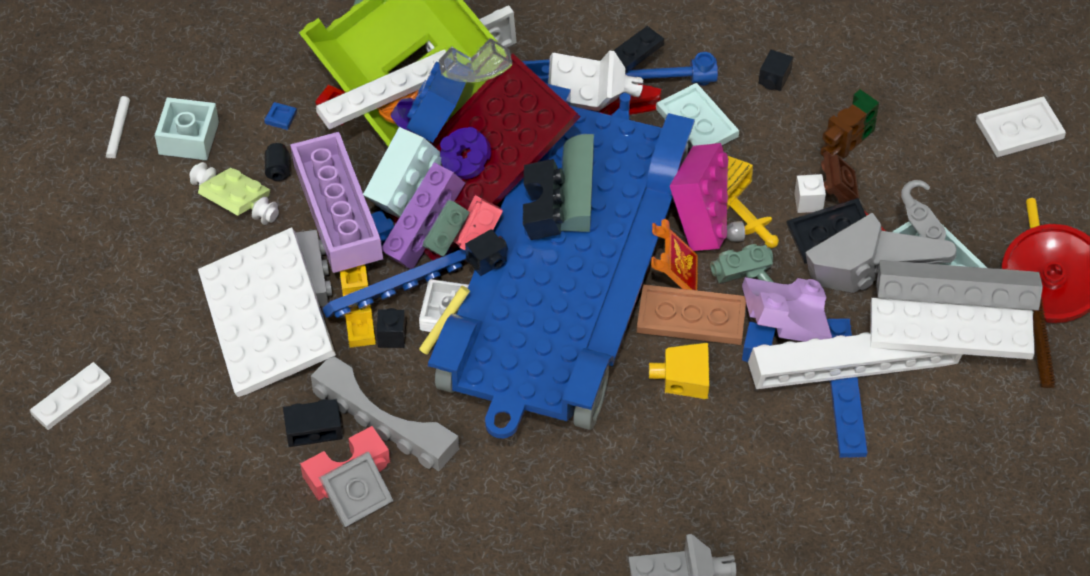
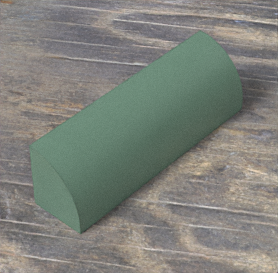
[561,134,594,232]

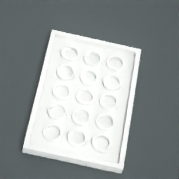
[198,227,336,397]

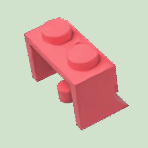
[453,195,503,250]

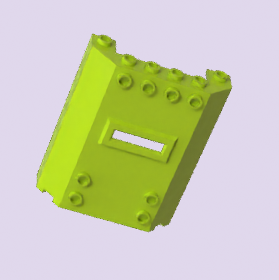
[299,0,509,147]

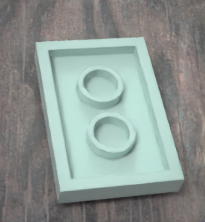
[656,83,739,149]

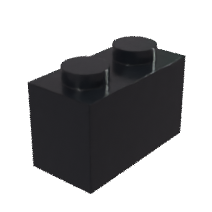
[283,399,343,447]

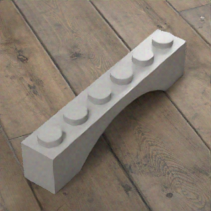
[311,356,459,471]

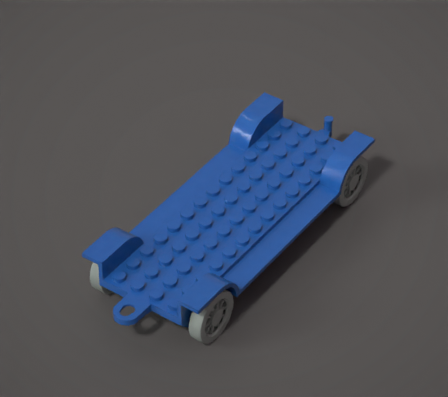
[428,83,695,439]

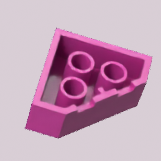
[670,143,728,251]

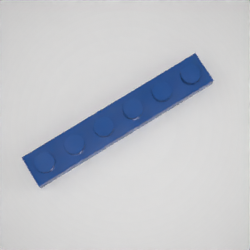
[322,249,466,318]
[827,319,867,458]

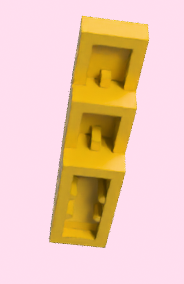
[340,264,376,348]

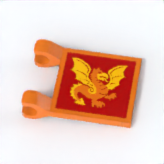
[651,219,698,291]

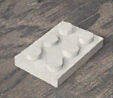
[976,97,1066,157]

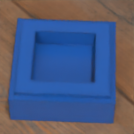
[265,102,297,130]

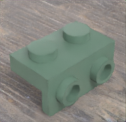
[422,200,470,257]

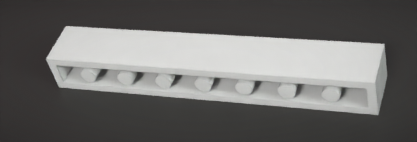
[748,332,963,389]

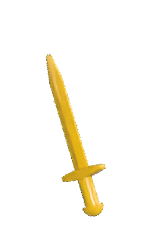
[730,198,779,249]

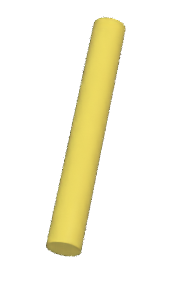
[419,286,470,354]

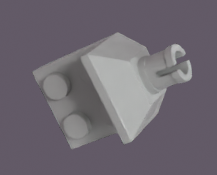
[628,534,736,576]

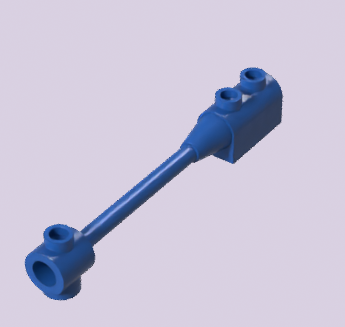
[522,52,718,86]

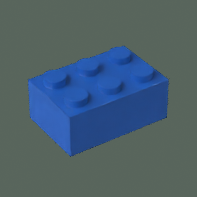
[406,55,471,143]

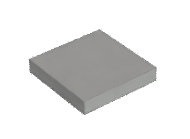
[318,452,393,527]

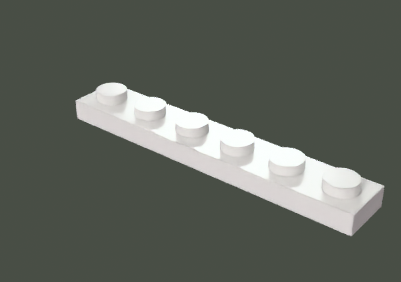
[316,50,451,129]

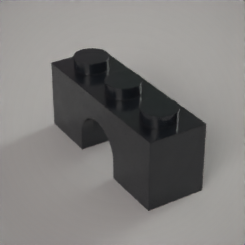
[523,159,565,240]

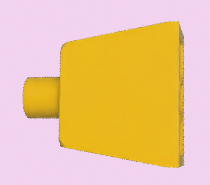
[649,343,709,399]

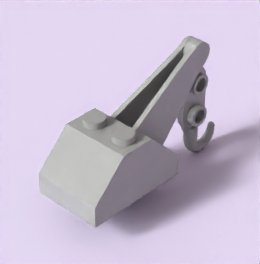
[805,180,957,293]

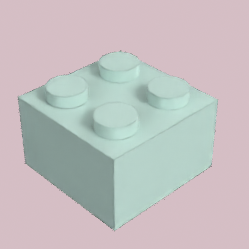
[155,98,219,160]

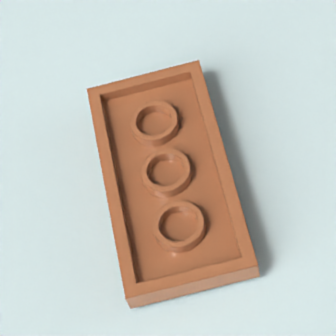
[637,284,746,345]

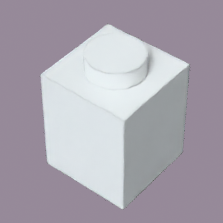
[794,174,826,213]

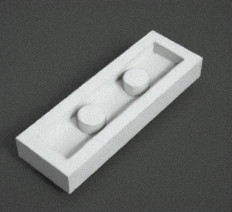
[30,362,111,430]

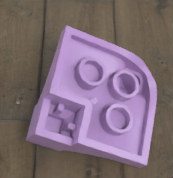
[742,277,832,342]

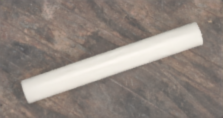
[106,96,130,158]

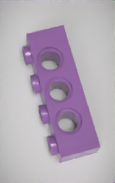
[382,162,465,270]

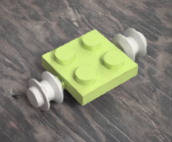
[190,162,279,225]

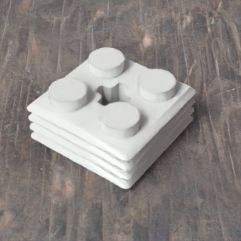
[419,279,469,332]

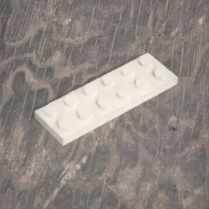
[870,298,1034,359]

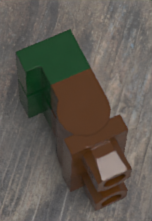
[820,89,879,159]

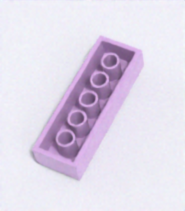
[290,132,383,273]

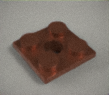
[821,151,859,204]

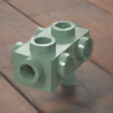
[710,244,774,284]

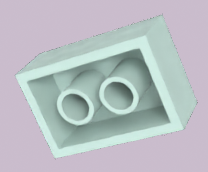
[363,127,442,218]

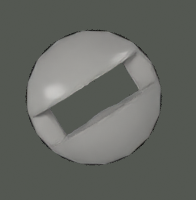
[727,221,745,242]

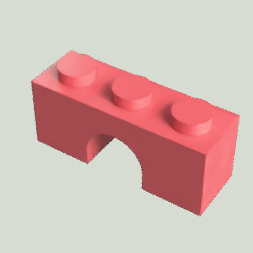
[300,426,390,500]

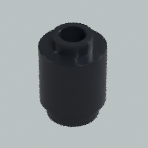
[264,143,290,181]

